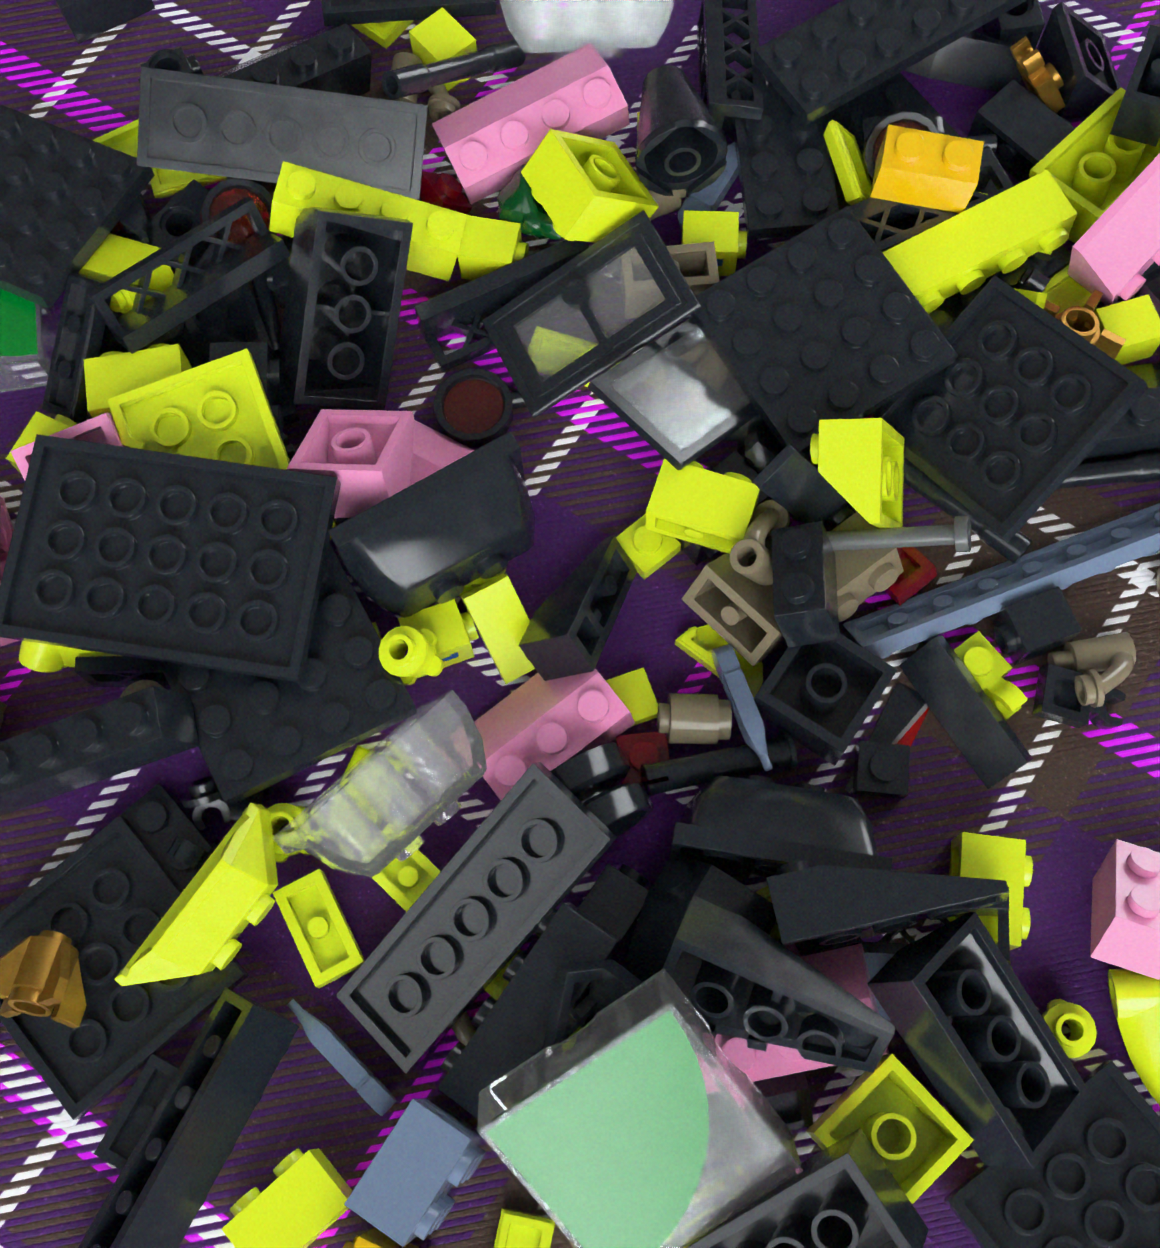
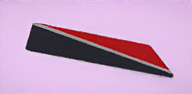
[845,684,929,792]

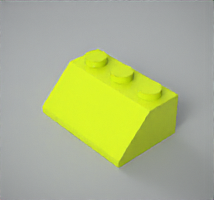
[1029,87,1160,243]
[810,418,904,528]

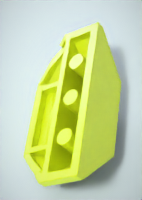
[114,803,278,986]

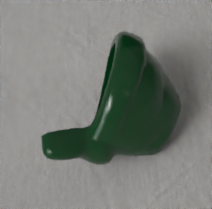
[497,164,562,240]

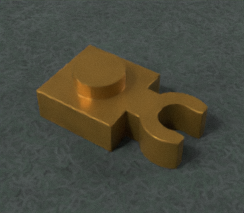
[1010,36,1065,113]

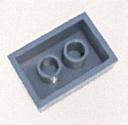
[344,1099,486,1247]

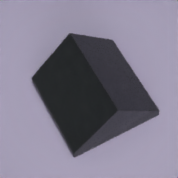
[1037,2,1121,120]

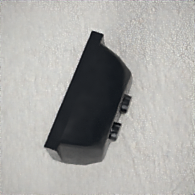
[279,207,413,410]
[328,432,535,618]
[669,775,892,877]

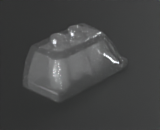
[499,0,674,61]
[272,690,487,877]

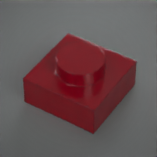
[420,171,472,214]
[885,547,937,606]
[616,731,670,784]

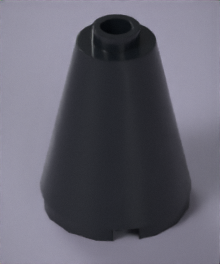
[635,65,728,196]

